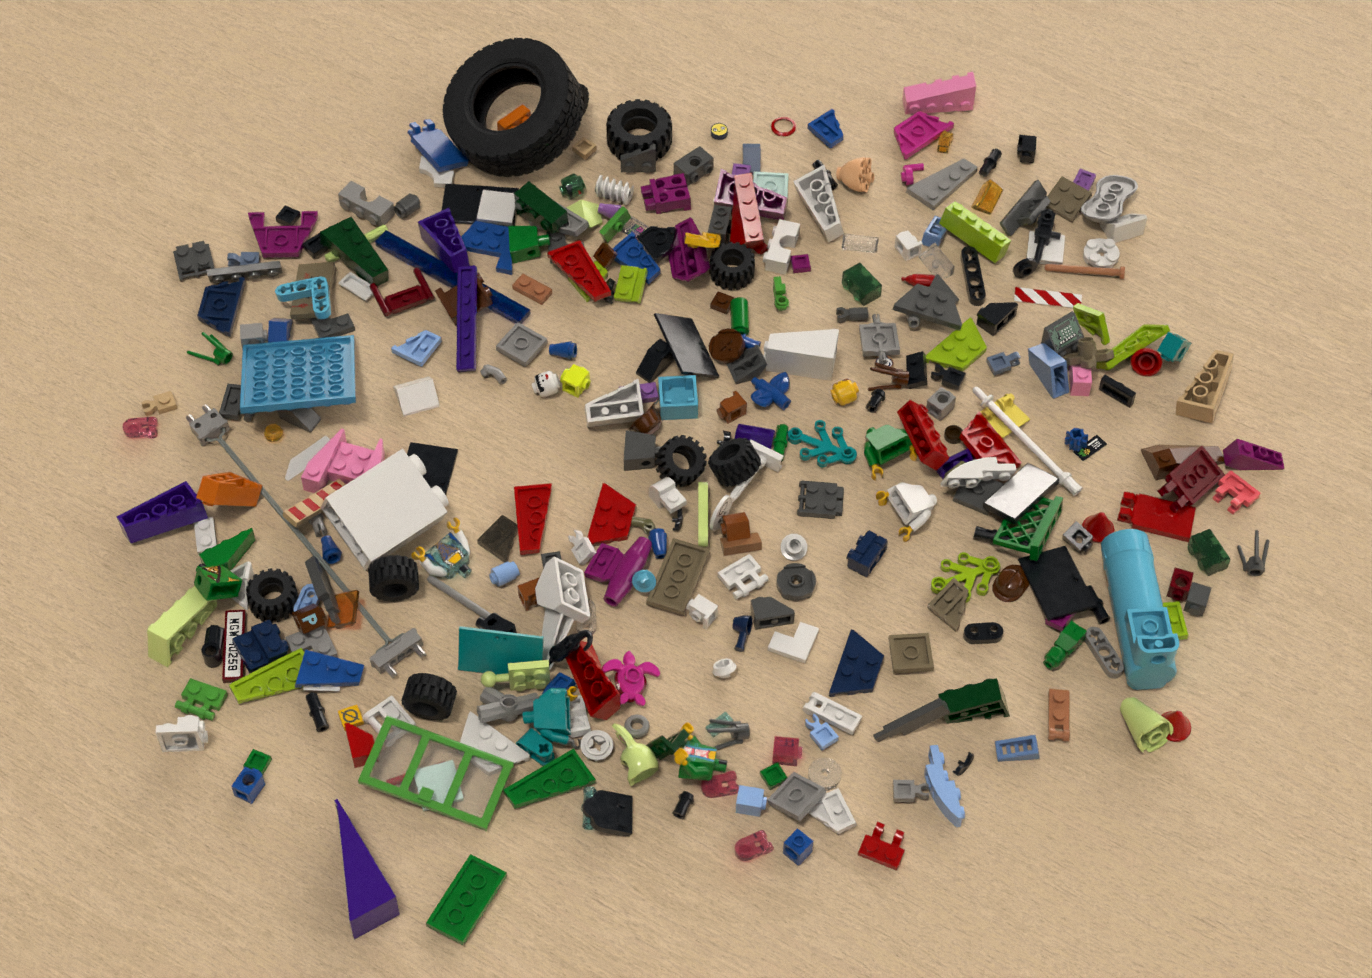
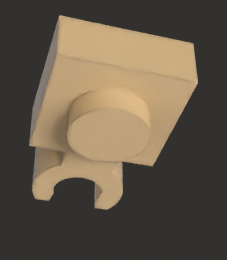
[141,391,177,416]

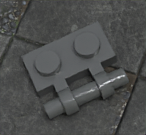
[219,383,255,422]

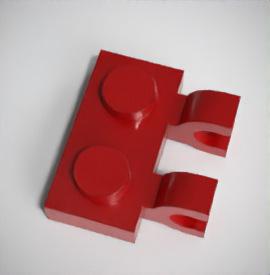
[858,821,905,871]

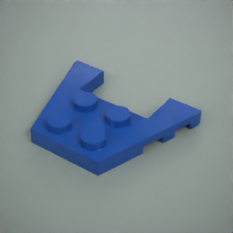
[461,221,512,275]

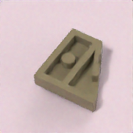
[927,578,969,632]

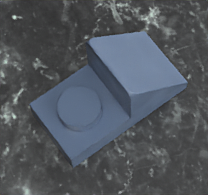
[742,144,761,174]

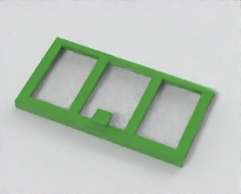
[358,715,514,831]

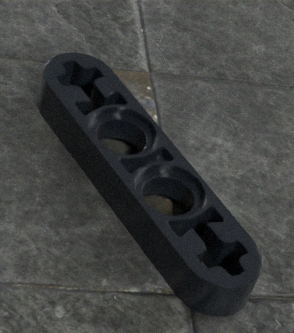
[960,246,986,306]

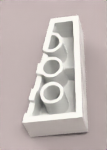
[793,165,844,242]

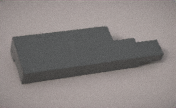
[305,556,341,625]
[873,698,950,742]

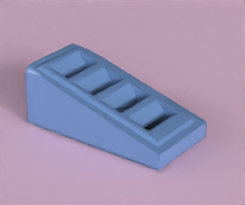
[921,216,947,249]
[995,735,1040,761]

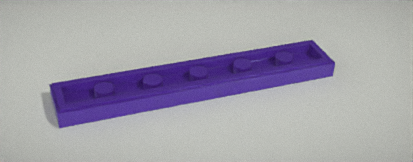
[456,265,477,372]

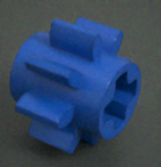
[1064,428,1088,451]

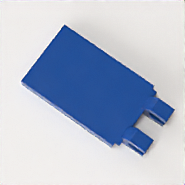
[407,119,469,172]

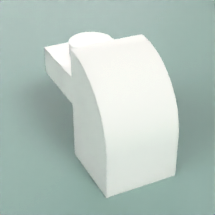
[649,477,687,514]

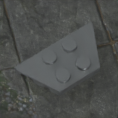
[892,284,962,331]

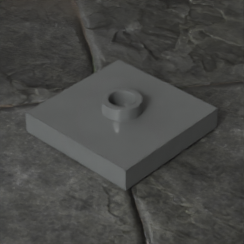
[953,479,1003,515]

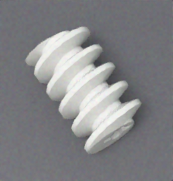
[595,175,634,205]

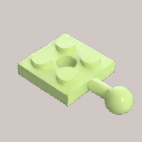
[481,660,550,691]

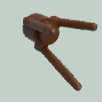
[868,362,909,391]

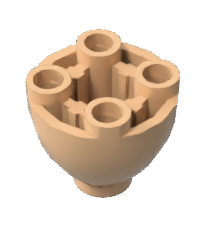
[836,157,874,192]

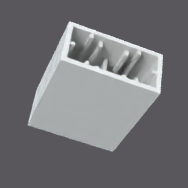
[321,449,449,571]

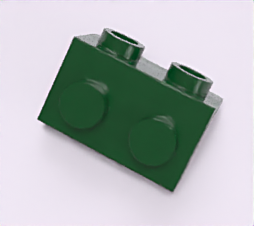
[647,729,690,760]

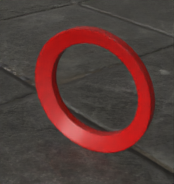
[771,117,796,137]

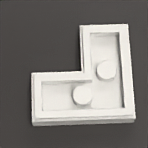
[768,622,819,663]

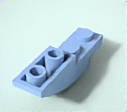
[924,745,965,827]

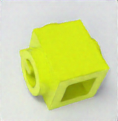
[560,364,591,398]

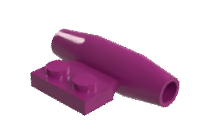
[584,537,652,607]

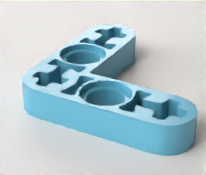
[275,276,331,319]

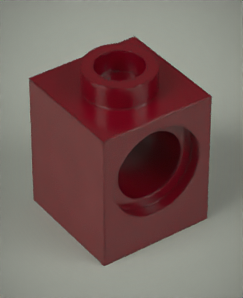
[1166,567,1194,602]

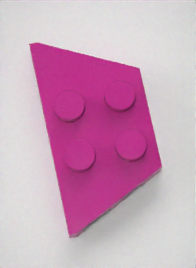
[894,111,954,160]

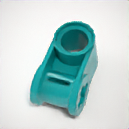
[516,728,555,766]

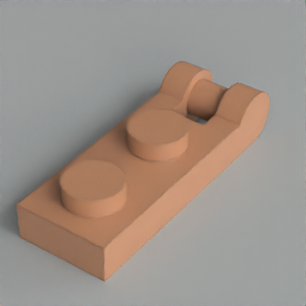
[1048,689,1070,742]

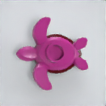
[602,651,660,706]

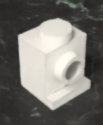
[894,230,923,261]
[686,594,718,630]

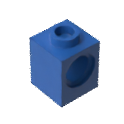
[231,767,265,804]
[783,828,814,866]

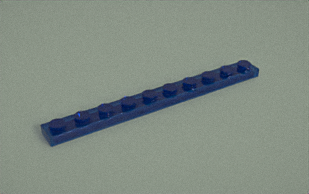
[375,230,531,324]

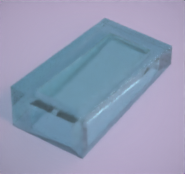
[705,711,733,738]

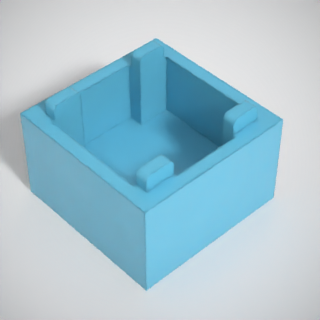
[658,375,698,420]

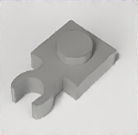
[893,780,929,802]

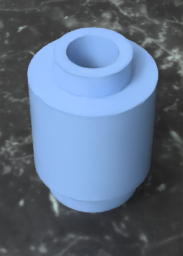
[489,561,520,587]

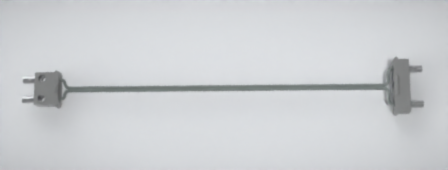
[186,404,426,678]

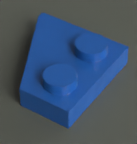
[807,108,844,148]

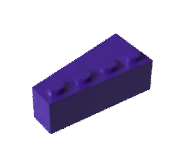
[418,208,470,274]
[116,481,208,543]

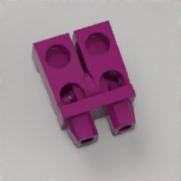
[641,173,691,214]

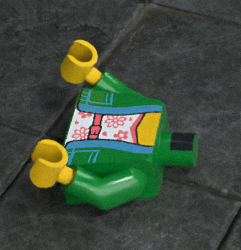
[674,722,727,781]

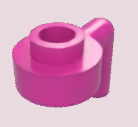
[901,163,924,185]

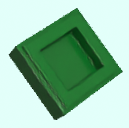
[243,749,272,774]
[760,762,788,790]

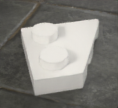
[808,788,857,834]

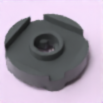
[776,563,816,600]

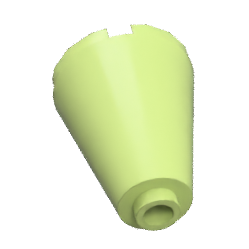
[1120,697,1173,752]

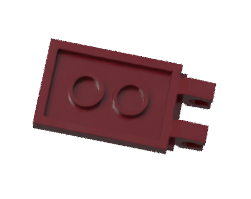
[1157,445,1225,512]

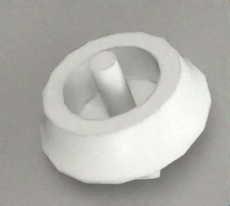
[712,658,736,678]

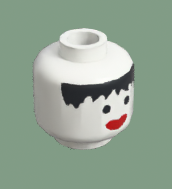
[532,371,561,397]

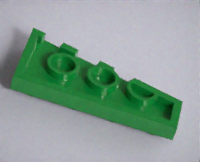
[503,748,596,809]

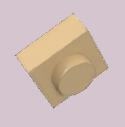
[572,137,597,159]

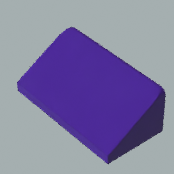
[735,424,775,449]
[936,449,974,480]

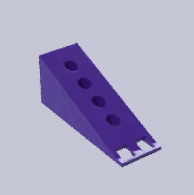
[334,799,400,940]

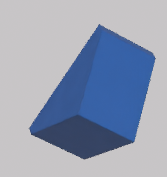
[268,318,293,343]

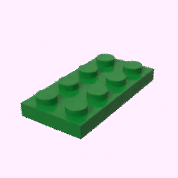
[426,854,507,945]

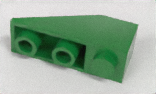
[199,528,255,571]

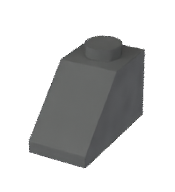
[278,408,321,433]
[750,597,795,630]

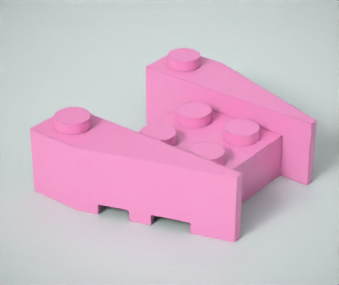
[301,428,385,493]

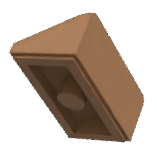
[720,532,762,556]

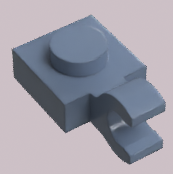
[227,252,260,267]
[986,352,1021,376]

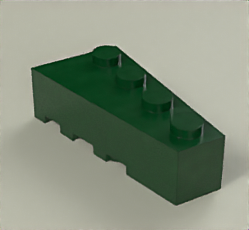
[320,217,388,286]

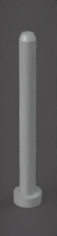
[427,575,498,618]

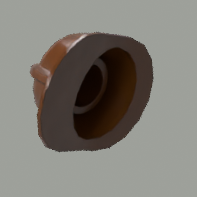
[629,398,661,435]
[992,565,1030,602]

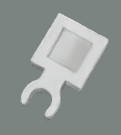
[568,530,596,565]

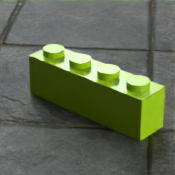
[939,201,1011,263]

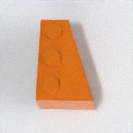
[196,472,263,507]

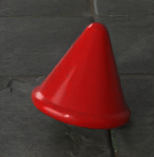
[1131,348,1163,376]
[1082,512,1115,543]
[1161,710,1191,742]

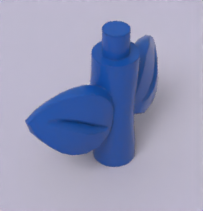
[751,372,791,410]

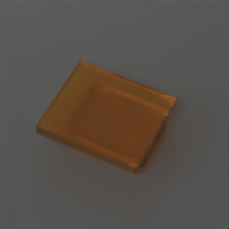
[327,590,359,629]

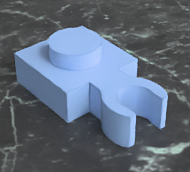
[805,714,839,750]

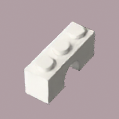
[763,219,800,275]

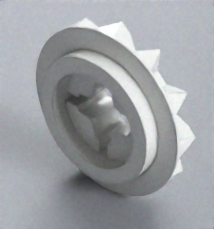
[580,730,613,762]

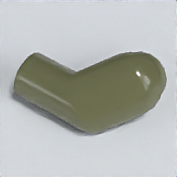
[631,516,656,535]

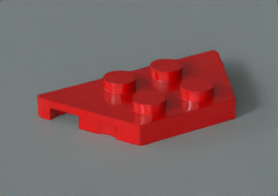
[959,412,1022,468]
[587,483,636,544]

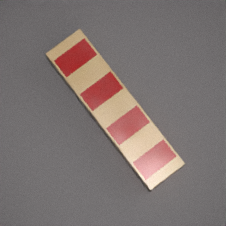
[283,479,346,527]

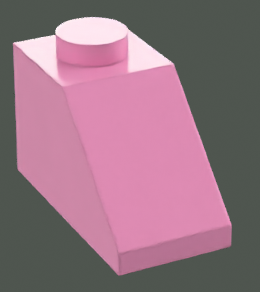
[1068,364,1092,396]

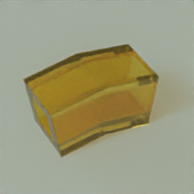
[937,130,954,154]

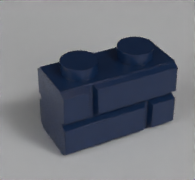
[846,530,888,577]

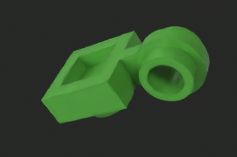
[773,276,789,311]

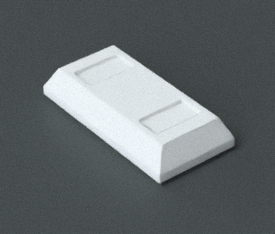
[338,272,373,301]

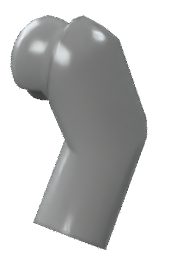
[480,364,507,385]

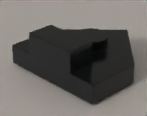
[637,226,676,263]

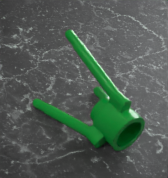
[187,332,233,366]

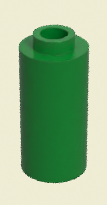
[730,297,749,335]

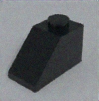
[976,302,1018,336]
[636,338,674,383]

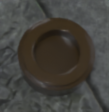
[944,425,963,444]

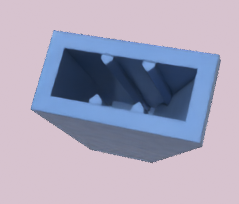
[1028,343,1069,399]

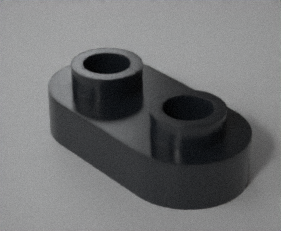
[963,622,1004,644]

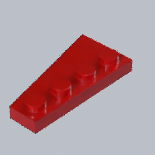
[514,483,552,555]

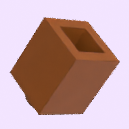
[720,512,751,542]

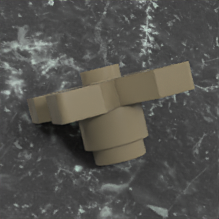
[1062,337,1114,369]

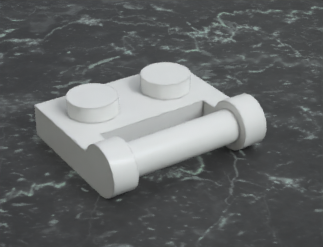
[362,695,416,747]

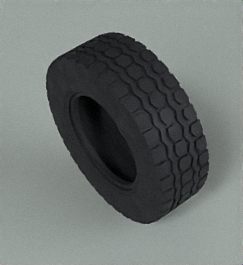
[443,38,584,177]

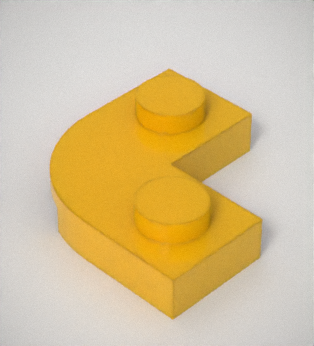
[684,232,721,248]

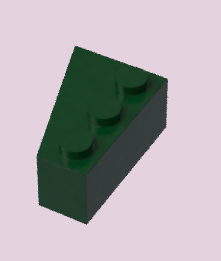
[514,181,568,234]
[938,678,1010,724]

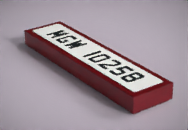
[222,610,246,683]

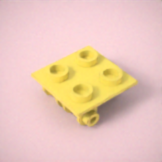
[981,393,1030,439]

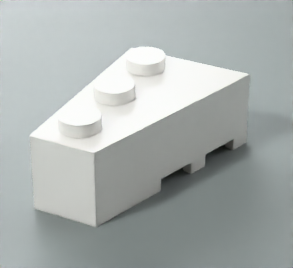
[585,379,644,428]

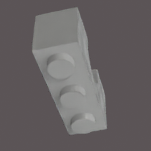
[338,181,395,226]

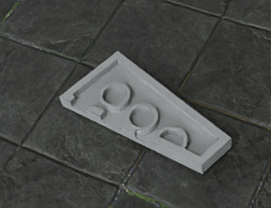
[906,158,978,210]

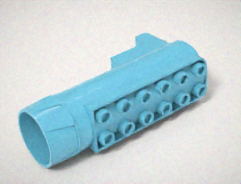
[1101,529,1179,690]

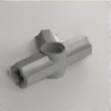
[477,687,539,723]

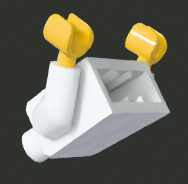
[876,482,937,542]

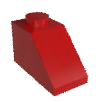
[344,723,381,768]

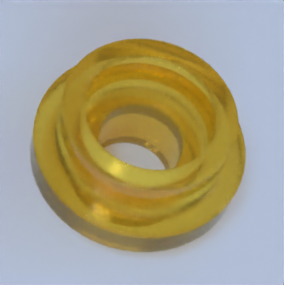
[264,424,283,442]

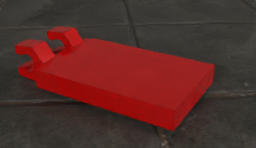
[1117,491,1196,542]

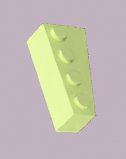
[147,586,217,667]

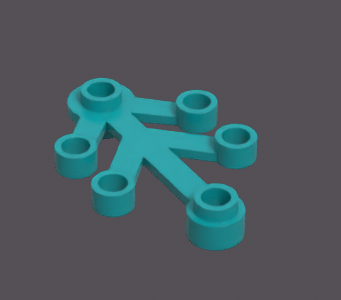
[787,420,857,468]

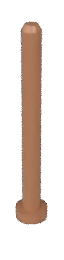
[1045,264,1125,279]

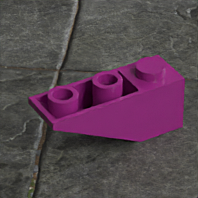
[1223,439,1285,470]

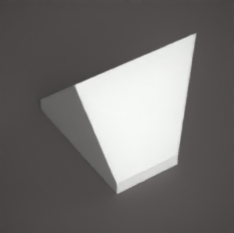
[230,561,254,611]

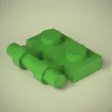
[175,678,228,720]

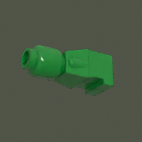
[1043,620,1087,670]

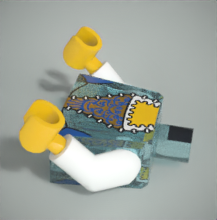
[411,517,472,579]

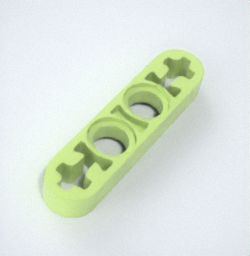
[698,482,708,547]

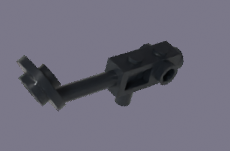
[1012,209,1061,278]

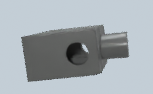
[624,430,662,471]

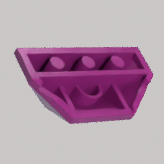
[668,217,710,282]

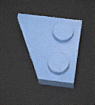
[391,330,442,367]

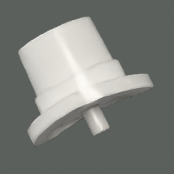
[780,534,807,561]

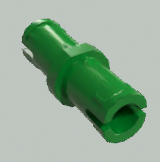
[772,424,789,462]

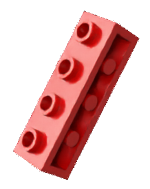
[897,400,949,471]

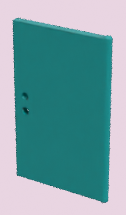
[458,626,544,675]

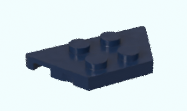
[197,277,245,337]
[829,629,884,697]

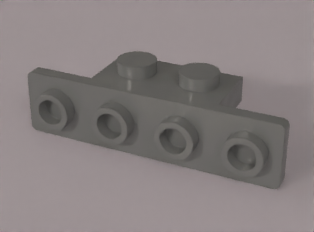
[1000,180,1050,236]

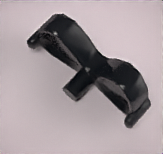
[672,508,683,531]
[953,752,974,776]

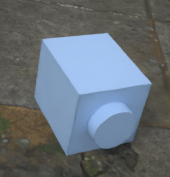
[736,785,767,817]

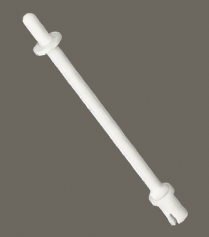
[973,387,1083,496]

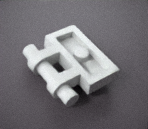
[718,554,769,600]

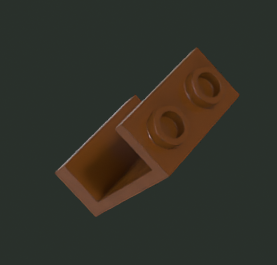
[435,272,493,326]

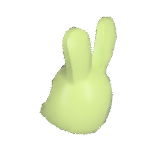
[612,723,659,786]

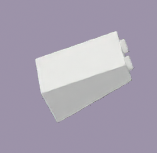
[763,329,839,381]

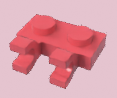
[1212,470,1261,514]

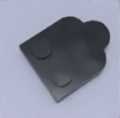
[582,790,632,837]

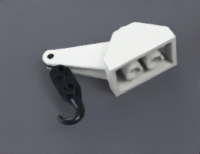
[535,557,593,670]

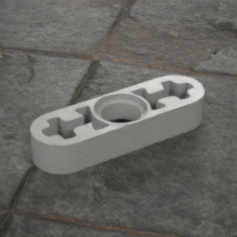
[1084,627,1124,679]

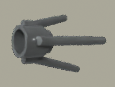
[1237,530,1270,576]
[707,719,750,750]

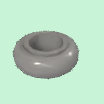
[624,714,650,738]

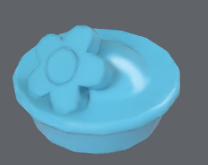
[632,570,656,593]

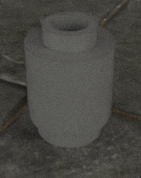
[394,193,420,218]

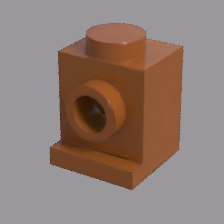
[717,391,747,424]
[517,578,539,611]

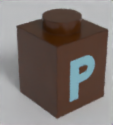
[291,603,326,634]

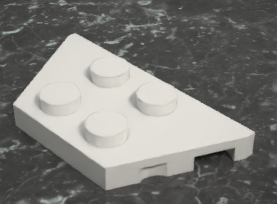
[458,711,531,777]

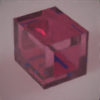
[772,736,803,766]

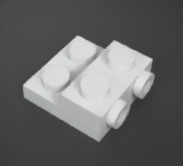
[156,715,208,752]

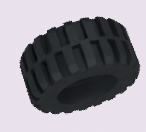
[606,99,672,161]

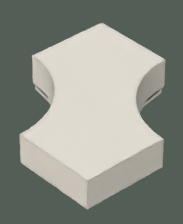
[419,155,454,188]

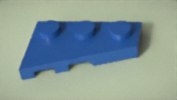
[612,232,661,284]
[295,649,364,688]

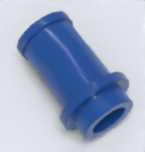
[741,334,761,349]

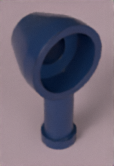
[732,615,753,652]

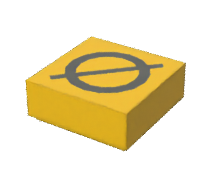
[338,704,364,731]

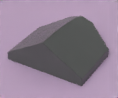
[727,345,767,384]

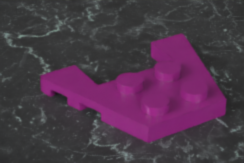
[248,211,318,258]

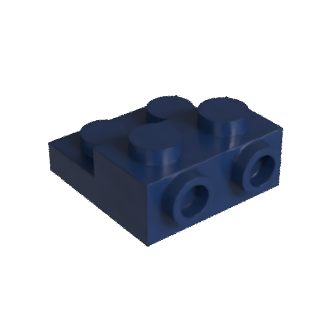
[232,620,289,673]

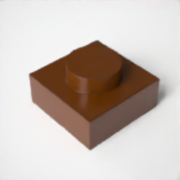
[593,242,618,268]
[710,291,734,315]

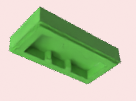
[599,206,631,243]

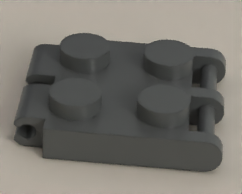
[173,241,214,281]
[797,480,844,519]

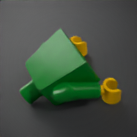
[864,425,917,480]

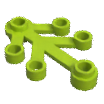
[931,552,1000,603]

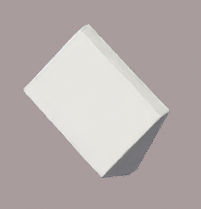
[1099,213,1147,243]
[393,376,440,417]

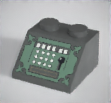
[1041,311,1084,357]

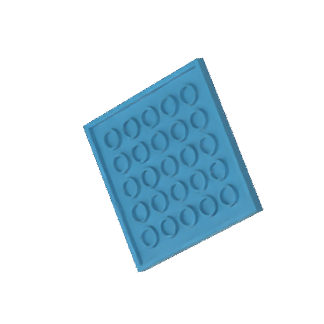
[240,335,356,414]

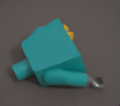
[523,686,581,749]

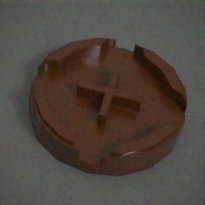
[709,328,745,364]

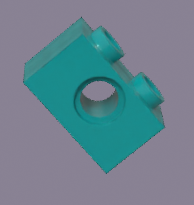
[1157,332,1192,363]

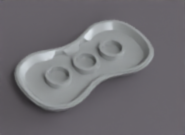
[1081,175,1138,223]

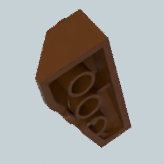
[1141,444,1225,481]

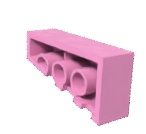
[902,72,976,114]

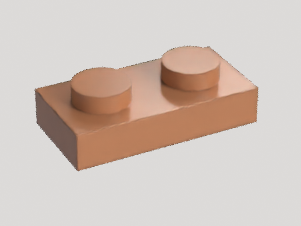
[512,274,552,305]

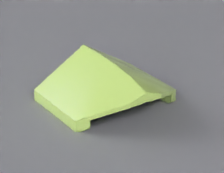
[566,200,603,228]

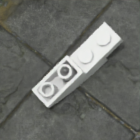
[940,457,1017,488]

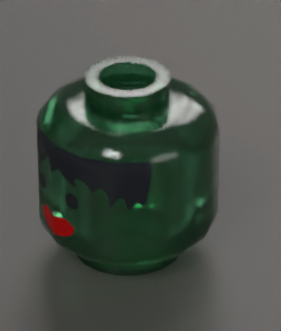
[559,173,586,199]

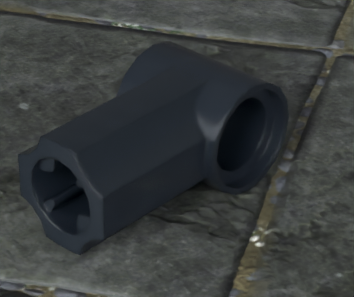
[201,625,224,668]

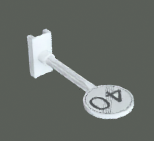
[710,440,784,531]

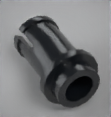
[866,389,886,413]
[672,791,694,819]

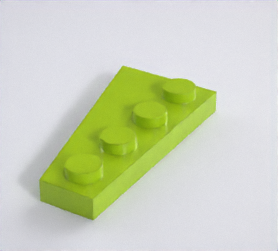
[1096,324,1170,370]
[229,648,304,704]

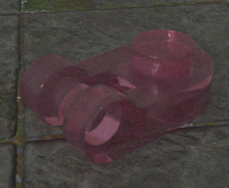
[122,417,158,439]
[701,771,739,798]
[734,830,774,861]

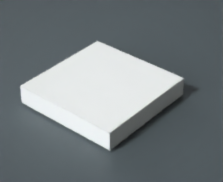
[477,190,516,226]
[1027,231,1065,265]

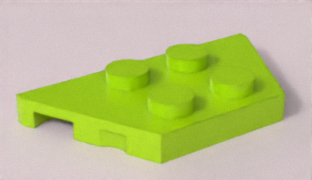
[926,318,987,372]

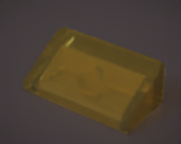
[971,179,1003,215]

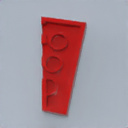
[547,240,611,302]

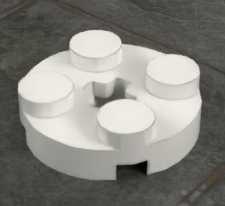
[1083,238,1120,268]

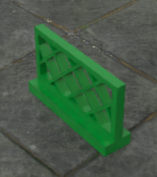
[993,496,1063,561]

